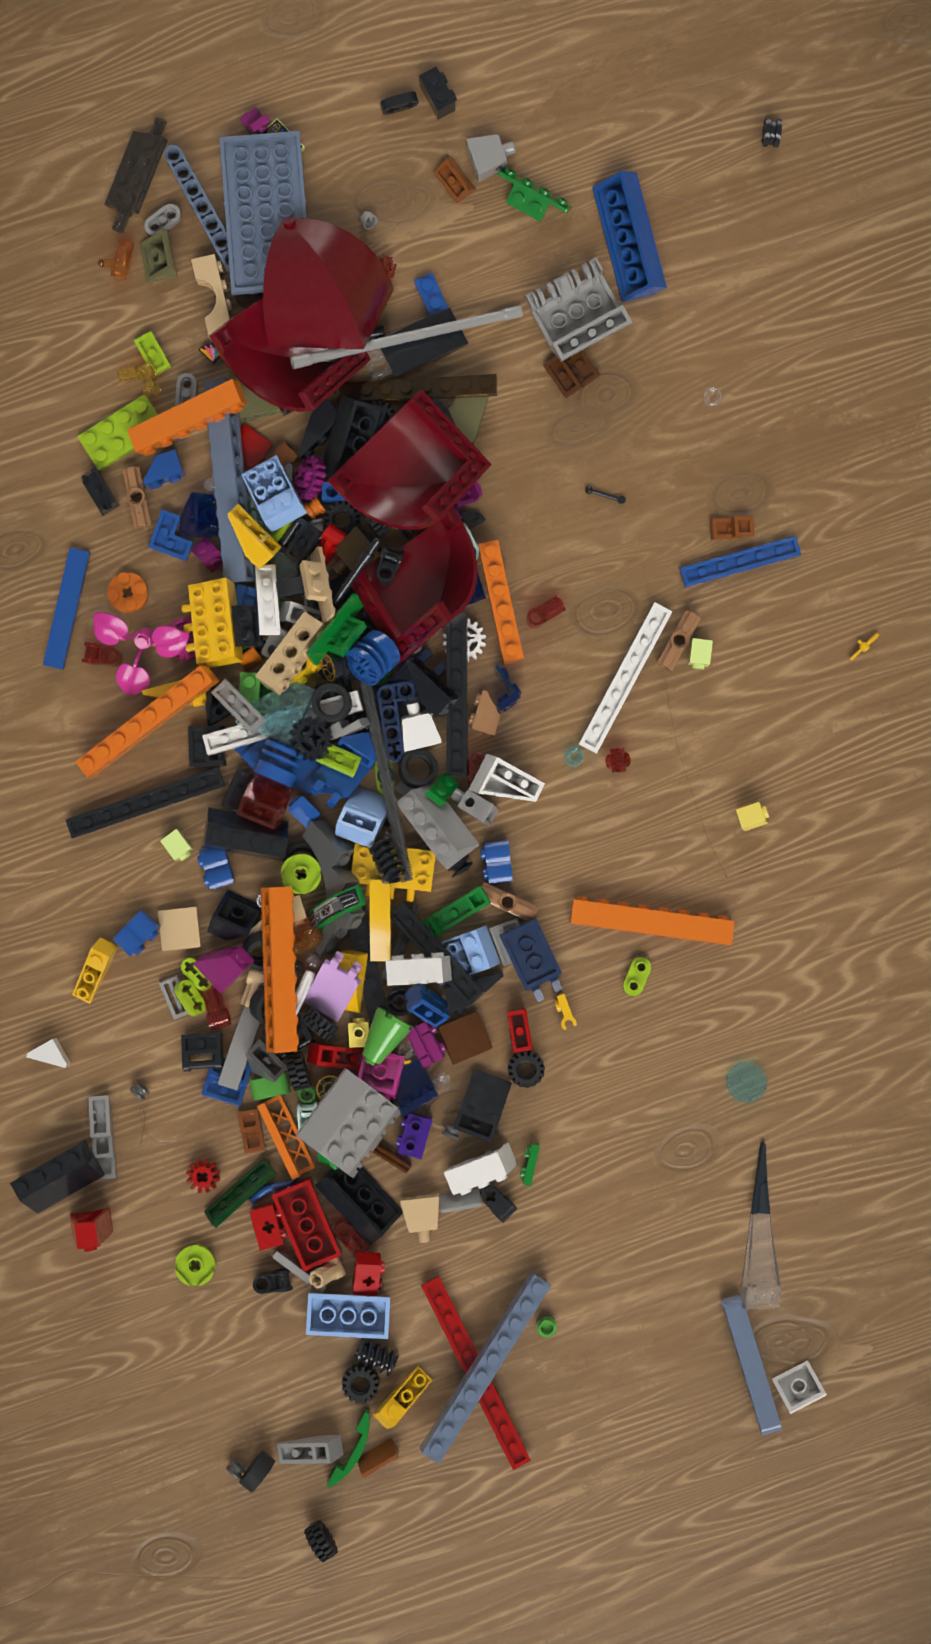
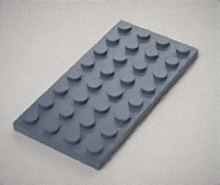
[219,131,307,295]

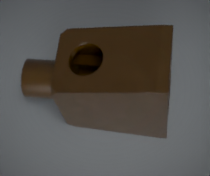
[331,526,381,575]

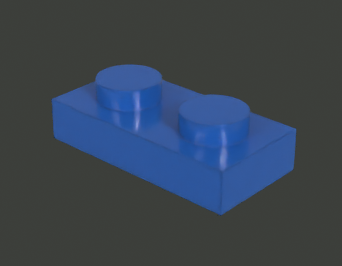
[414,273,448,316]

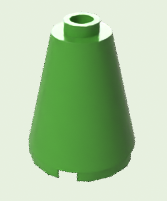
[362,1007,413,1066]

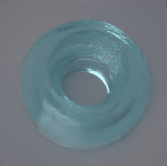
[564,746,584,767]

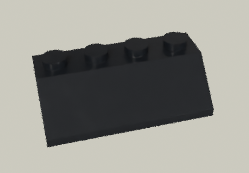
[323,395,387,478]
[202,807,288,861]
[10,1140,105,1214]
[315,1167,403,1245]

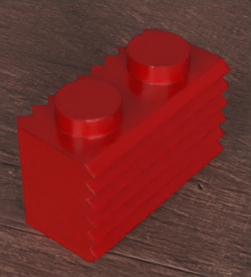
[506,1008,533,1053]

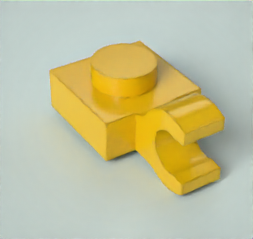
[554,993,577,1030]

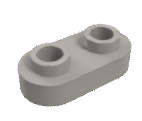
[144,204,181,237]
[175,373,198,406]

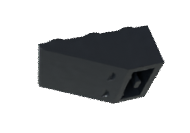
[453,1069,512,1143]

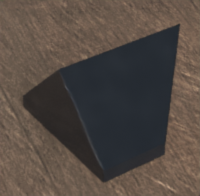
[206,686,239,726]

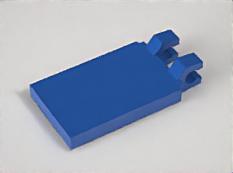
[310,733,377,809]

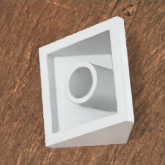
[772,1360,827,1414]

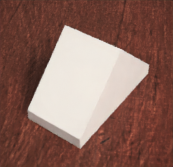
[26,1037,71,1068]

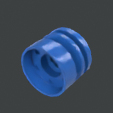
[345,630,400,685]
[253,739,304,788]

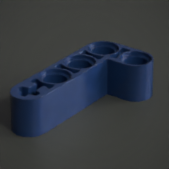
[374,679,415,763]

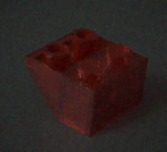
[236,774,293,830]

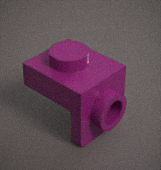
[240,107,271,135]
[454,481,483,509]
[191,537,223,573]

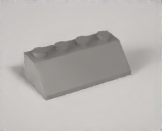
[396,783,480,870]

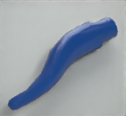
[249,1175,301,1204]

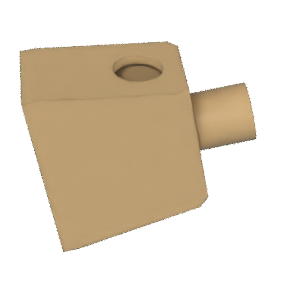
[400,1193,439,1243]

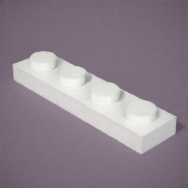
[255,565,280,635]

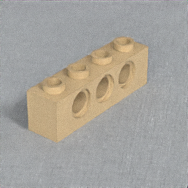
[255,611,326,696]

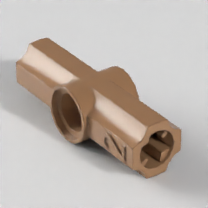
[122,466,152,530]
[656,610,701,672]
[482,882,539,921]

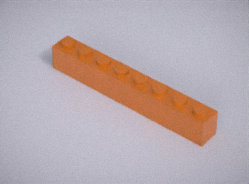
[75,665,219,778]
[261,887,299,1053]
[569,896,735,945]

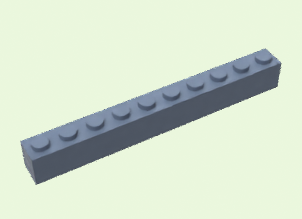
[204,377,256,585]
[419,1271,551,1464]

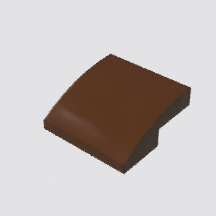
[543,350,600,398]
[437,1011,493,1065]

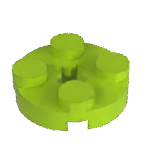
[281,854,322,894]
[175,1243,217,1286]

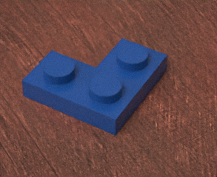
[148,509,194,562]

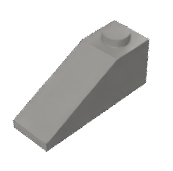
[277,1435,344,1464]

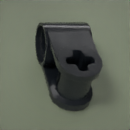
[376,545,405,587]
[480,1184,518,1223]
[253,1268,293,1294]

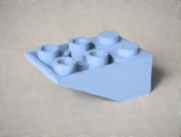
[241,455,307,532]
[335,786,388,848]
[439,925,500,986]

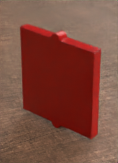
[240,424,273,469]

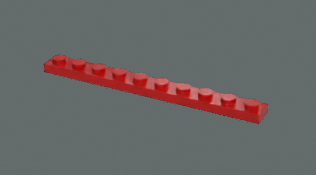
[421,1276,531,1470]

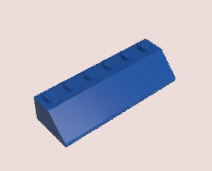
[592,171,667,302]

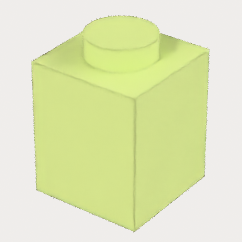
[688,638,713,670]
[161,829,193,861]

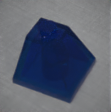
[180,492,219,538]

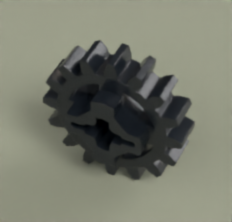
[288,716,333,762]

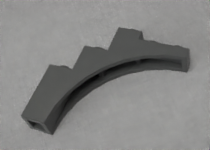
[302,820,365,956]

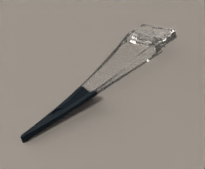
[741,1142,781,1310]

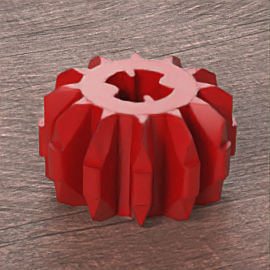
[186,1158,221,1193]

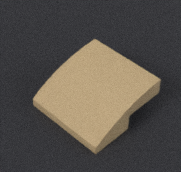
[158,907,202,951]

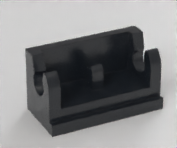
[81,467,120,516]

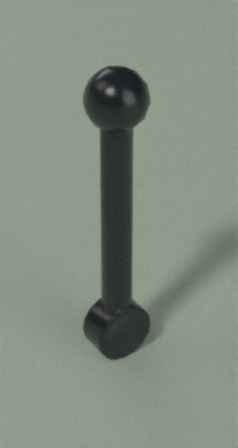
[585,486,626,504]

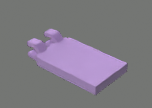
[303,951,362,1022]

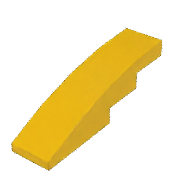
[370,880,391,961]

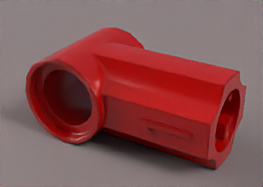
[319,523,347,564]

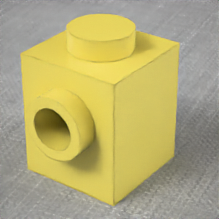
[736,802,770,831]
[348,1018,370,1048]

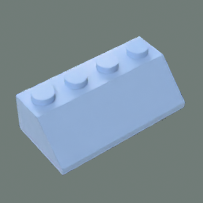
[306,1293,390,1339]

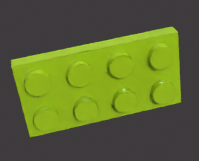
[77,394,158,472]

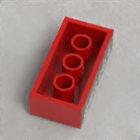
[272,1176,343,1272]

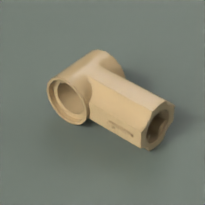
[240,968,264,1007]
[308,1257,346,1289]

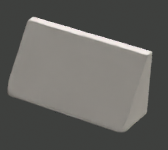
[439,1188,482,1213]

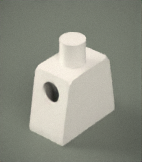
[400,701,442,752]

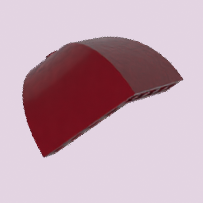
[263,217,394,349]
[209,298,371,412]
[328,389,492,530]
[346,507,477,664]

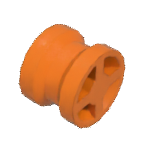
[303,496,326,520]

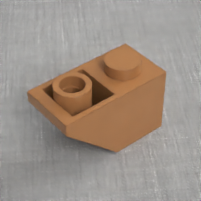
[469,690,500,737]

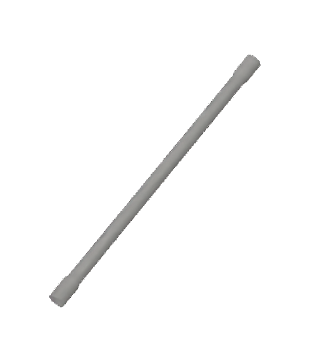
[290,305,523,369]

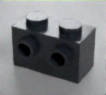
[419,66,457,120]

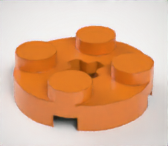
[107,572,149,613]

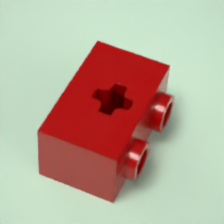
[249,1202,287,1251]
[352,1251,385,1296]

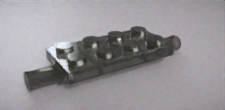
[104,117,168,233]

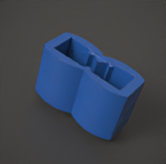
[481,840,513,884]
[197,848,236,890]
[113,910,161,956]

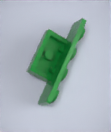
[497,168,572,222]
[306,593,367,666]

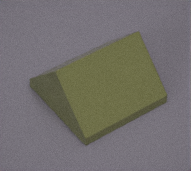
[140,229,178,283]

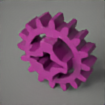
[294,455,326,500]

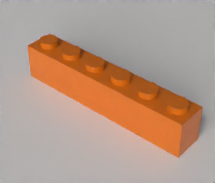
[127,379,248,456]
[478,540,524,665]

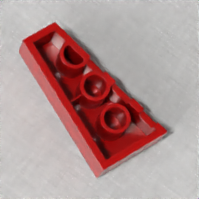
[70,1208,113,1252]

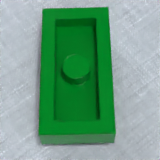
[425,772,460,807]
[520,1142,540,1186]

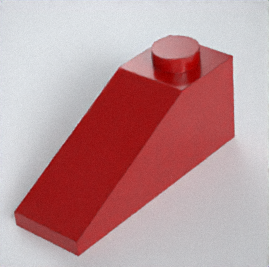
[307,1042,364,1070]

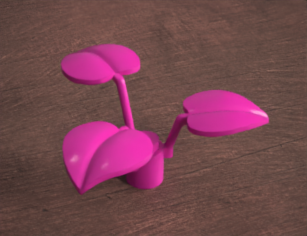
[93,612,189,696]

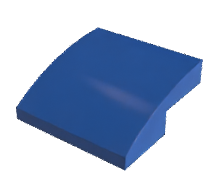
[201,1054,252,1107]

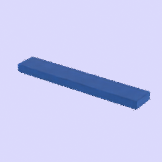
[679,536,801,588]
[43,548,90,670]

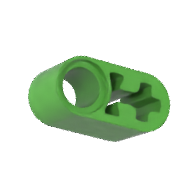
[249,1072,291,1101]

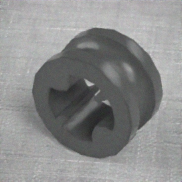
[130,1081,150,1101]
[442,1123,461,1140]
[226,1458,247,1479]

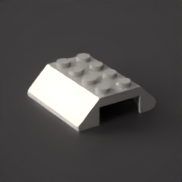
[525,257,632,362]
[296,1068,402,1178]

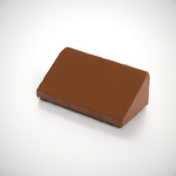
[433,158,476,203]
[357,1439,399,1478]

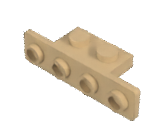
[300,546,335,625]

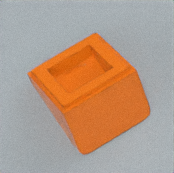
[240,648,263,672]

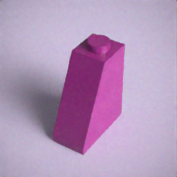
[194,946,255,994]

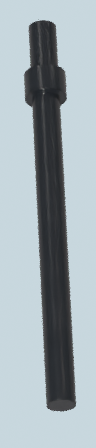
[318,538,382,622]

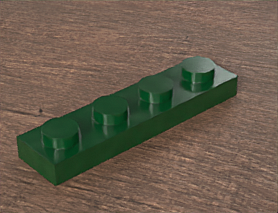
[204,1157,277,1228]

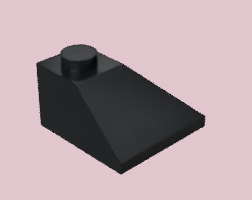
[207,890,261,940]

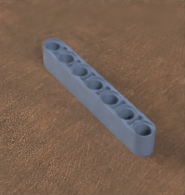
[164,145,230,273]
[721,1294,782,1436]

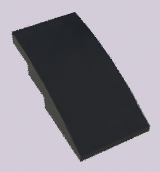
[380,308,469,379]

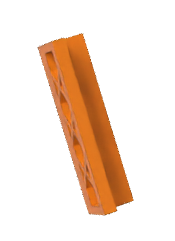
[257,1095,316,1180]

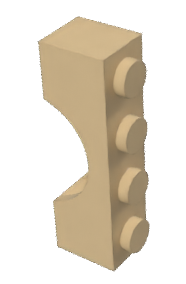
[191,254,232,343]

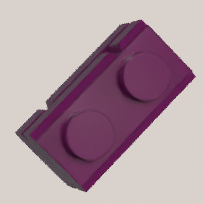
[407,1021,447,1068]

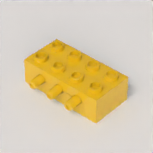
[181,578,243,668]
[351,843,436,902]

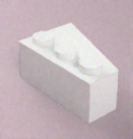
[468,754,545,802]
[386,952,452,986]
[444,1142,518,1195]

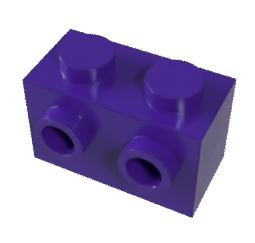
[395,1111,433,1159]

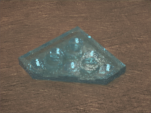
[235,682,315,746]

